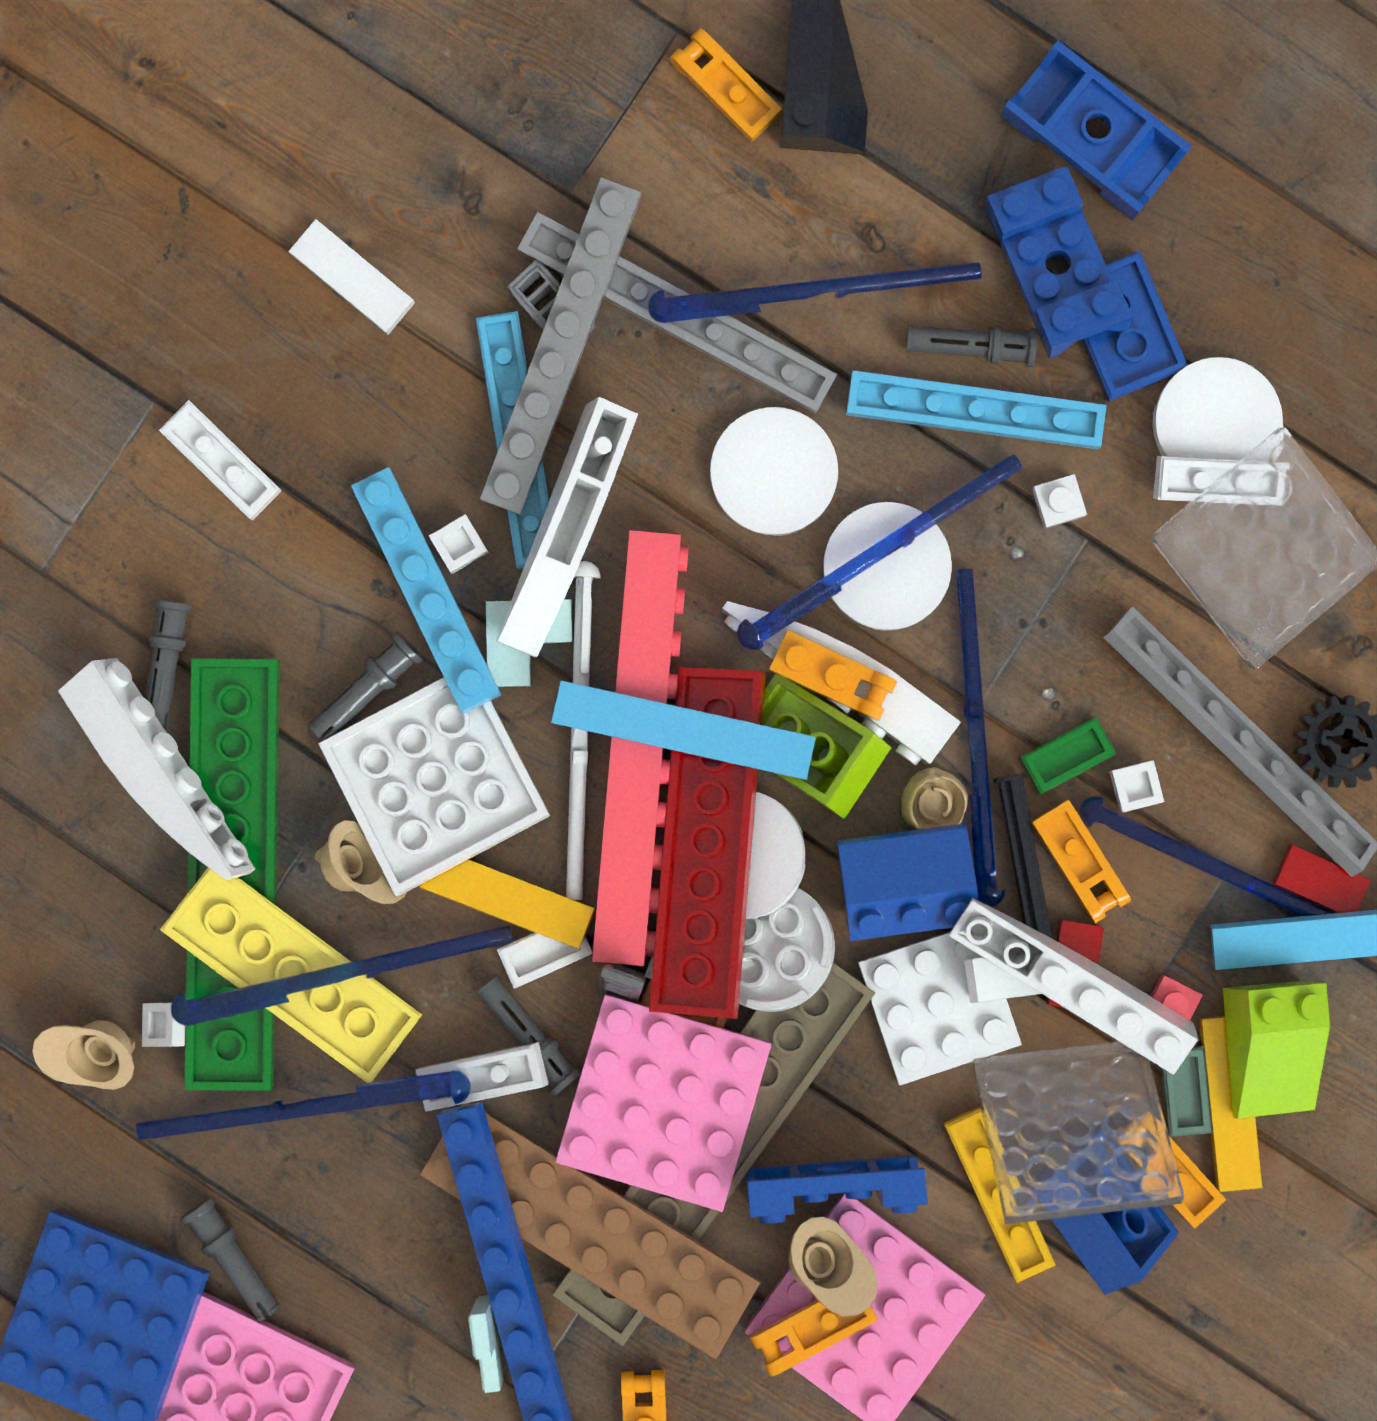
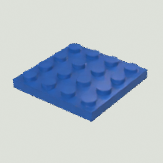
[0,1210,210,1421]

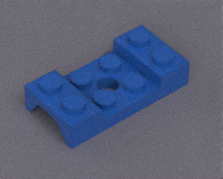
[1000,40,1192,221]
[985,166,1133,359]
[746,1156,928,1223]

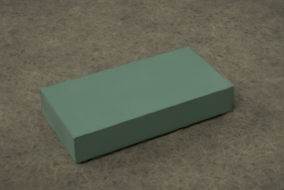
[1161,1046,1213,1137]

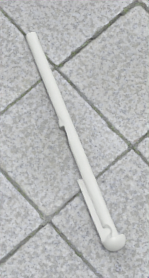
[566,561,601,900]

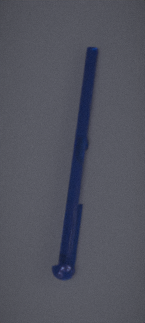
[648,262,982,323]
[737,455,1022,650]
[956,569,1005,907]
[1079,796,1334,916]
[171,925,513,1026]
[136,1070,471,1140]

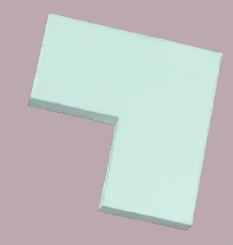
[486,599,573,687]
[469,1295,504,1393]

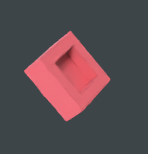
[1150,974,1203,1021]

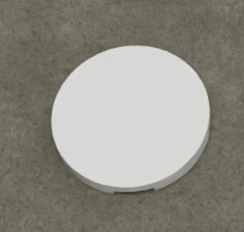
[1152,357,1283,462]
[710,407,838,536]
[823,502,952,631]
[746,792,806,920]
[739,888,835,1012]

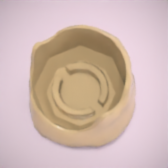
[901,767,969,830]

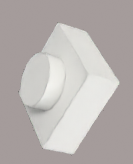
[1032,474,1087,529]
[429,514,489,574]
[1109,760,1164,812]
[142,1003,185,1047]

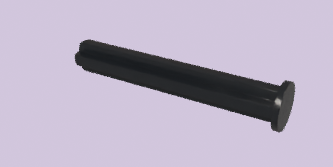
[992,773,1052,938]

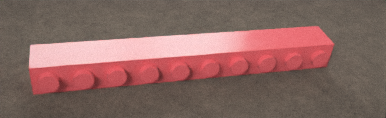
[592,530,689,966]

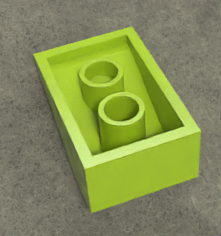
[762,674,892,819]
[1223,981,1330,1119]

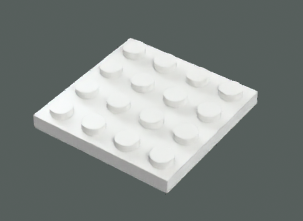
[318,677,551,896]

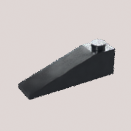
[780,0,868,155]

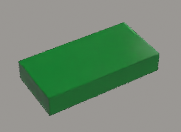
[1019,717,1116,795]

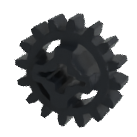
[1292,695,1377,788]

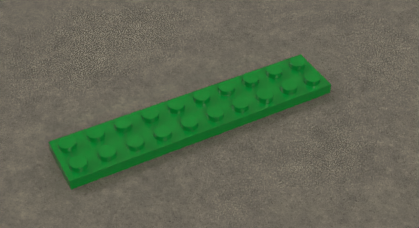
[184,658,280,1091]

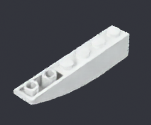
[496,397,638,657]
[722,601,961,766]
[58,658,255,880]
[949,898,1198,1075]

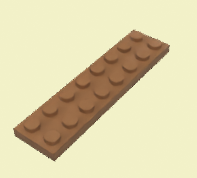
[420,1102,762,1360]

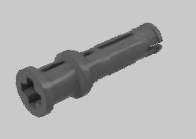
[906,325,1038,367]
[145,599,192,731]
[308,632,424,741]
[476,976,582,1097]
[180,1196,281,1322]

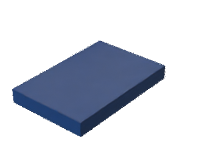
[1082,251,1188,402]

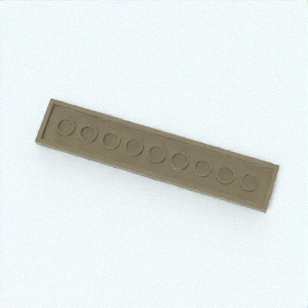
[553,962,875,1346]

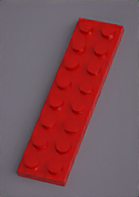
[649,667,766,1019]

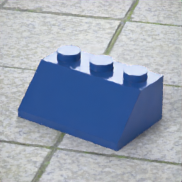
[837,823,978,941]
[1029,1127,1179,1295]

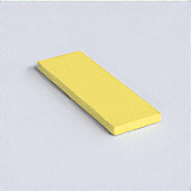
[160,867,422,1085]

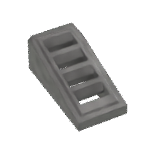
[506,259,596,333]
[596,963,646,1002]

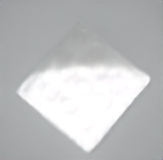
[1149,427,1377,670]
[972,1042,1184,1224]

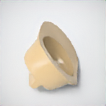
[314,820,407,904]
[32,1020,135,1090]
[789,1217,878,1317]

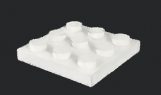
[857,931,1022,1086]

